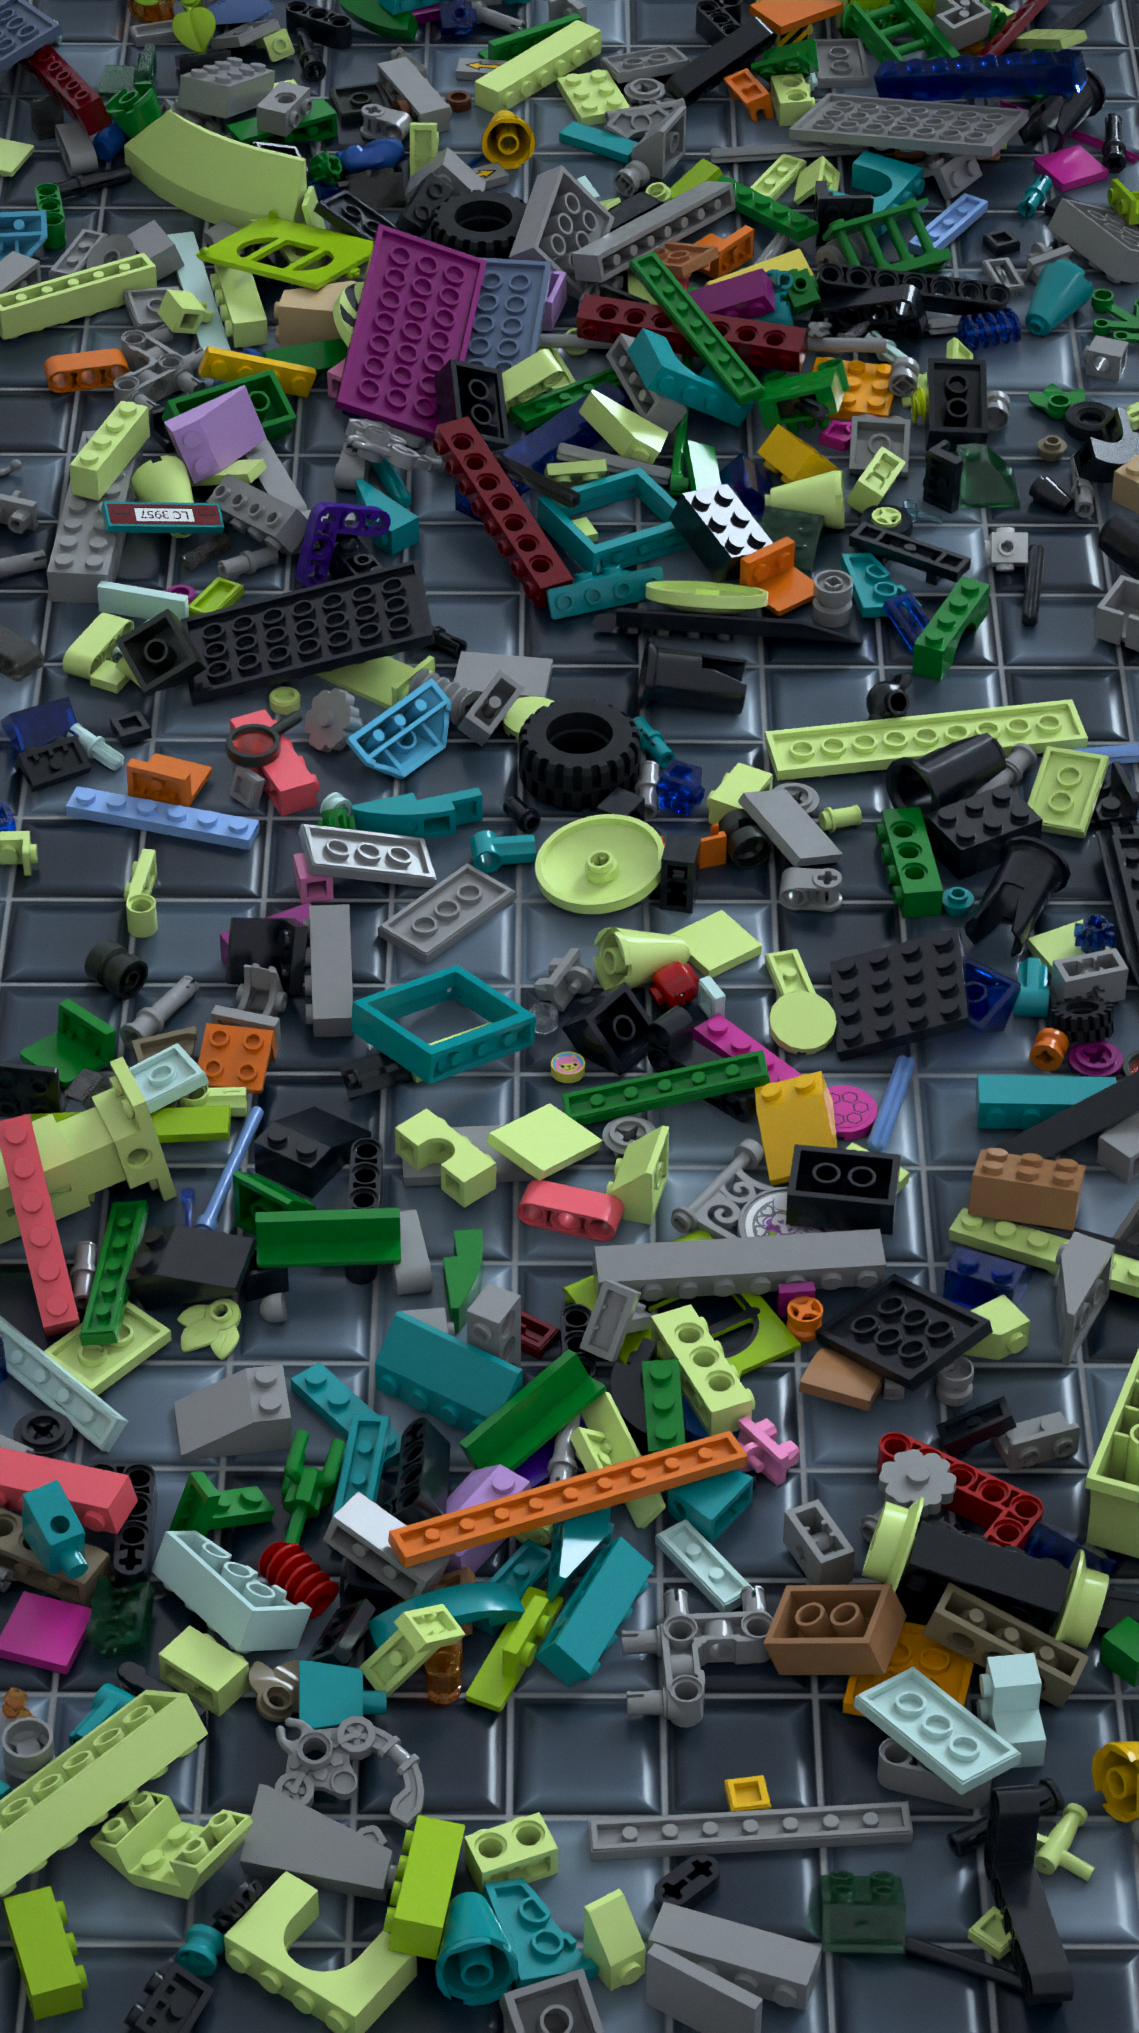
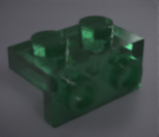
[86,1576,156,1659]

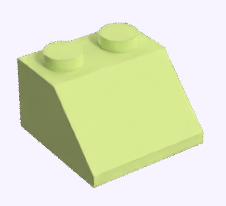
[606,1125,669,1225]

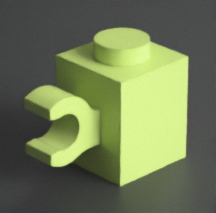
[157,289,214,334]

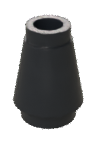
[1029,475,1074,514]

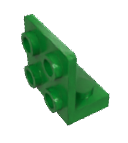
[750,38,819,84]

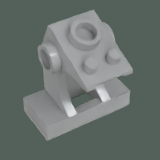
[211,963,287,1048]

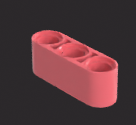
[516,1180,625,1242]

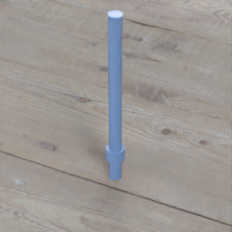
[193,1106,264,1231]

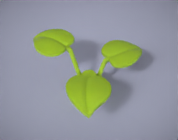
[134,0,216,52]

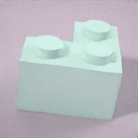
[977,1653,1047,1768]

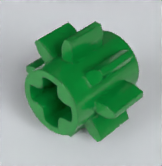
[309,151,342,187]
[315,808,356,830]

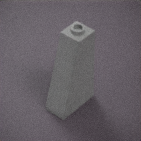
[240,1784,398,1902]

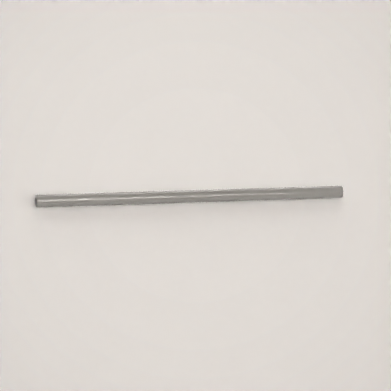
[539,334,886,353]

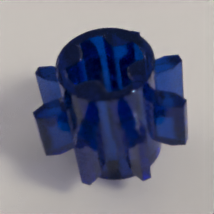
[1074,914,1115,954]

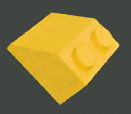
[757,424,844,484]

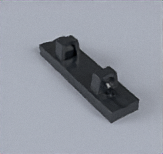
[849,521,971,586]

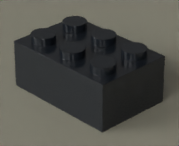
[669,484,773,583]
[925,784,1043,880]
[786,1144,901,1235]

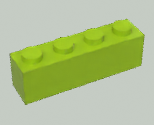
[383,1815,465,1960]

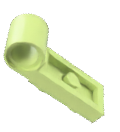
[124,849,158,938]

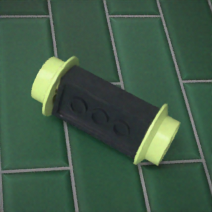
[862,1496,1109,1650]

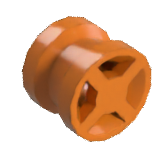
[1029,1028,1069,1071]
[786,1296,823,1342]

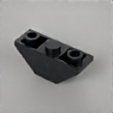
[318,524,383,580]

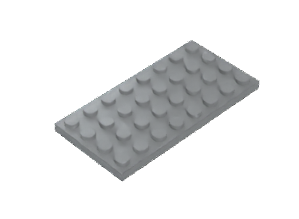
[789,93,1029,159]

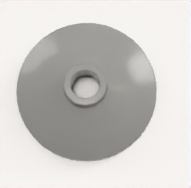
[86,234,137,269]

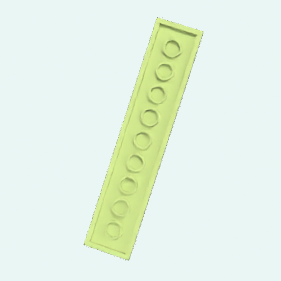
[765,699,1088,781]

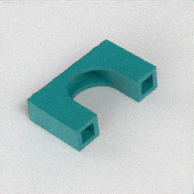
[828,151,925,239]
[627,328,755,427]

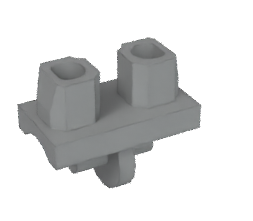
[1021,242,1073,284]
[0,490,39,534]
[534,948,594,1012]

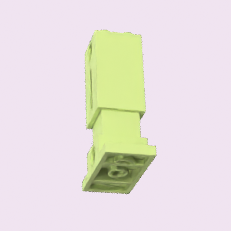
[0,1056,177,1244]

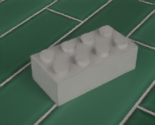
[177,57,275,119]

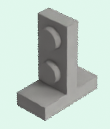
[579,1279,653,1362]

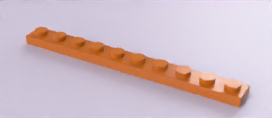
[388,1431,748,1568]

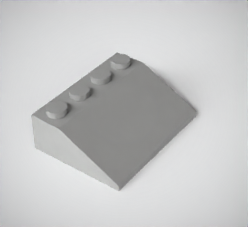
[509,165,614,300]
[1047,198,1139,284]

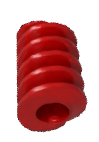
[258,1541,339,1620]

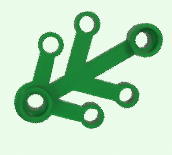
[1091,289,1139,346]

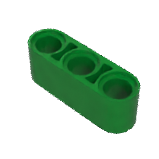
[34,183,67,249]

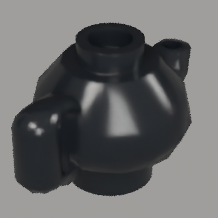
[866,673,912,721]

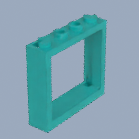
[537,467,690,575]
[351,965,536,1084]

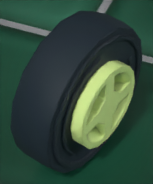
[859,504,913,537]

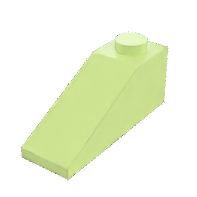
[579,389,669,464]

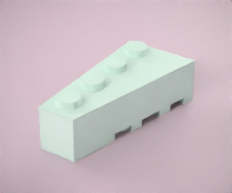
[151,1530,312,1654]

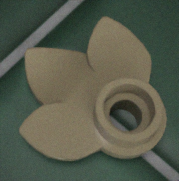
[248,1659,299,1722]

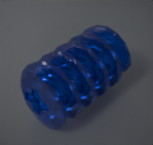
[957,307,1021,351]

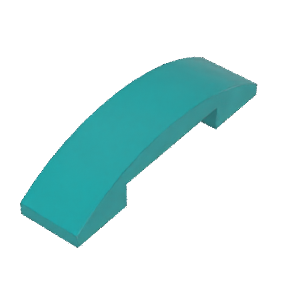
[367,1582,525,1650]

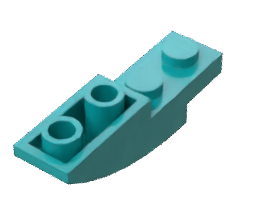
[351,787,483,839]

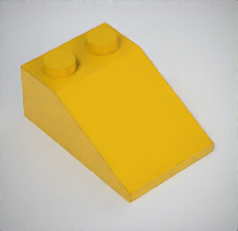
[755,1071,837,1186]

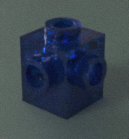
[439,0,477,38]
[656,759,705,816]

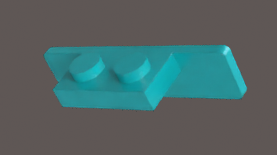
[546,565,664,620]

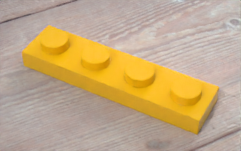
[198,346,317,398]

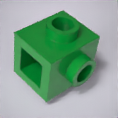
[781,268,820,316]

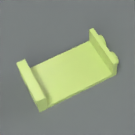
[314,655,435,709]

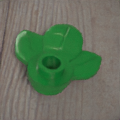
[1028,383,1086,420]

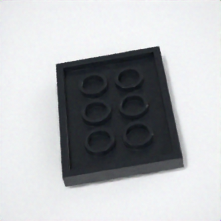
[815,1274,993,1392]

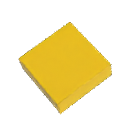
[724,1775,771,1812]

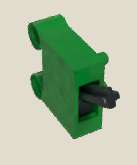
[758,359,850,435]

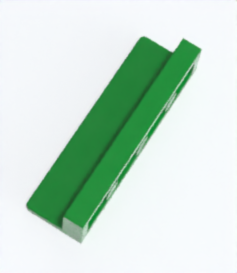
[478,13,582,61]
[255,1208,401,1268]
[459,1349,607,1471]

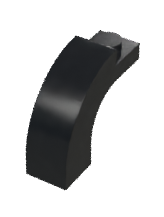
[1074,407,1139,483]
[611,1338,686,1452]

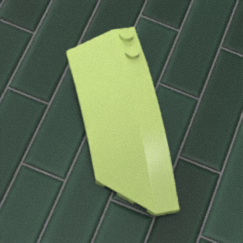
[124,108,307,229]

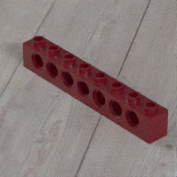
[19,45,112,136]
[576,294,808,373]
[432,416,573,609]

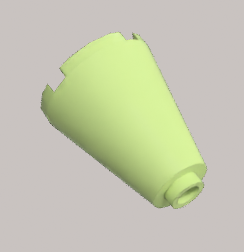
[131,455,194,538]
[765,470,845,530]
[593,927,690,990]

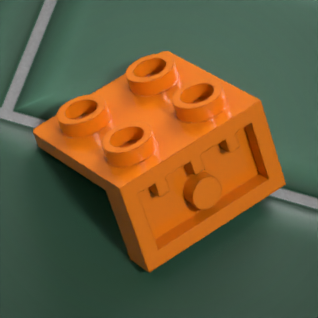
[694,225,754,279]
[740,536,814,616]
[126,753,212,807]
[198,1023,278,1094]

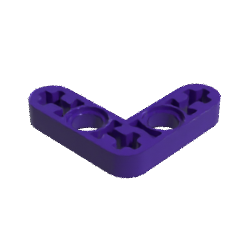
[296,502,391,587]

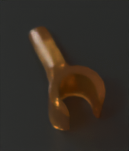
[2,1687,37,1719]

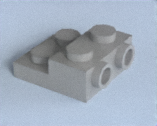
[849,414,911,477]

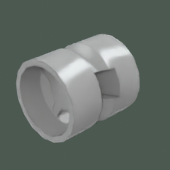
[812,570,853,628]
[1,1717,55,1789]

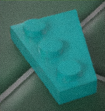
[840,553,922,618]
[482,1878,599,1989]

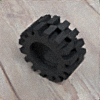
[1051,996,1114,1045]

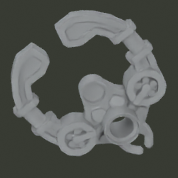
[345,418,447,473]
[275,1716,424,1847]

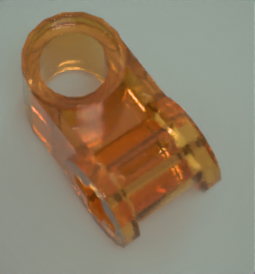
[128,0,175,23]
[424,1638,463,1704]

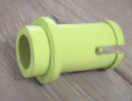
[819,805,862,833]

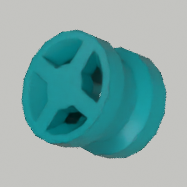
[176,1924,225,1977]

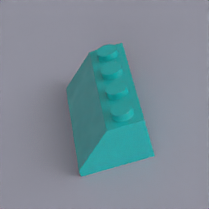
[375,1311,522,1434]

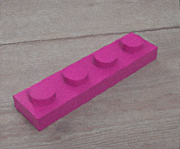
[693,1013,802,1083]

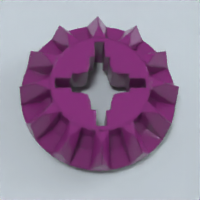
[1068,1040,1123,1077]

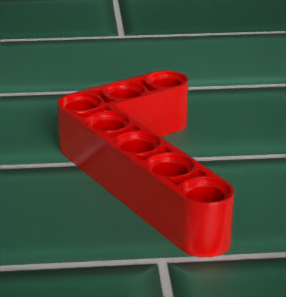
[877,1432,1044,1555]

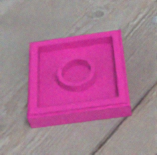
[1033,145,1109,192]
[0,1591,96,1675]

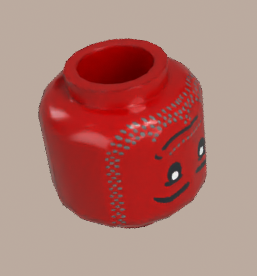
[648,961,699,1010]

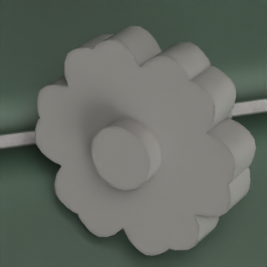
[304,688,363,753]
[878,1449,957,1517]

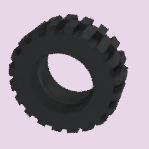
[430,189,527,259]
[519,698,640,811]

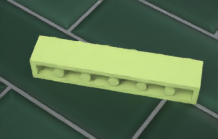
[475,20,602,114]
[0,253,157,340]

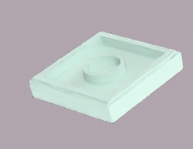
[129,1043,209,1114]

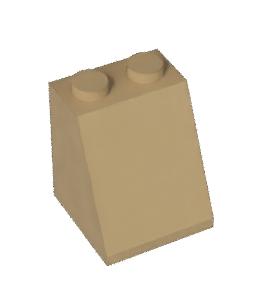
[274,281,356,348]

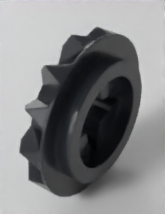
[13,1410,73,1458]
[211,1878,264,1933]

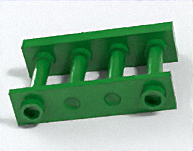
[846,0,961,92]
[822,198,953,287]

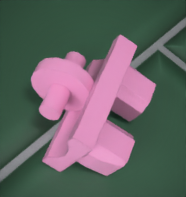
[737,1416,800,1486]

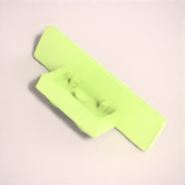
[569,1392,666,1529]

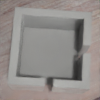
[1094,575,1139,652]

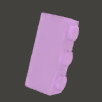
[444,1464,531,1574]

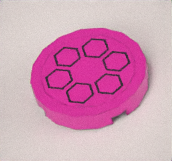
[828,1085,878,1141]

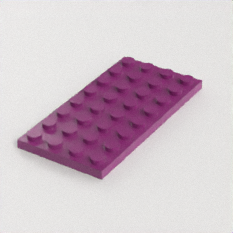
[334,224,487,440]

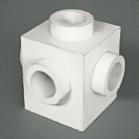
[984,527,1028,572]

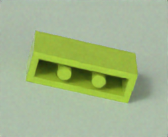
[3,1886,88,2021]

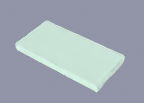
[854,1666,1021,1795]

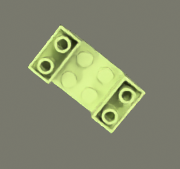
[89,1790,253,1900]

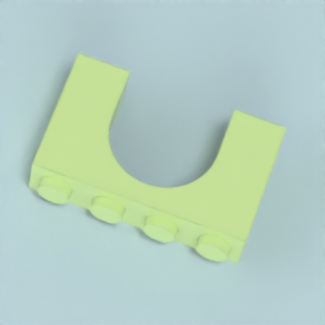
[224,1871,417,2033]

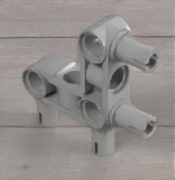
[113,324,207,421]
[621,1585,773,1728]

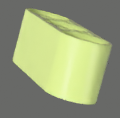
[502,349,565,414]
[62,612,134,680]

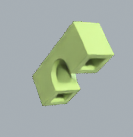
[395,1108,497,1208]

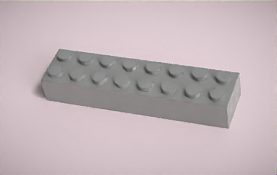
[47,430,143,604]

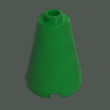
[106,81,162,139]

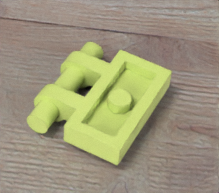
[544,459,607,487]

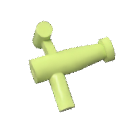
[1034,1803,1095,1882]

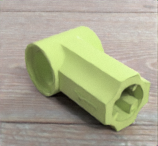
[179,1085,247,1117]

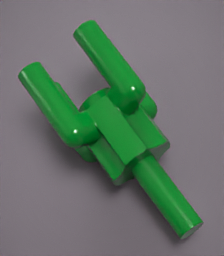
[281,1429,346,1544]

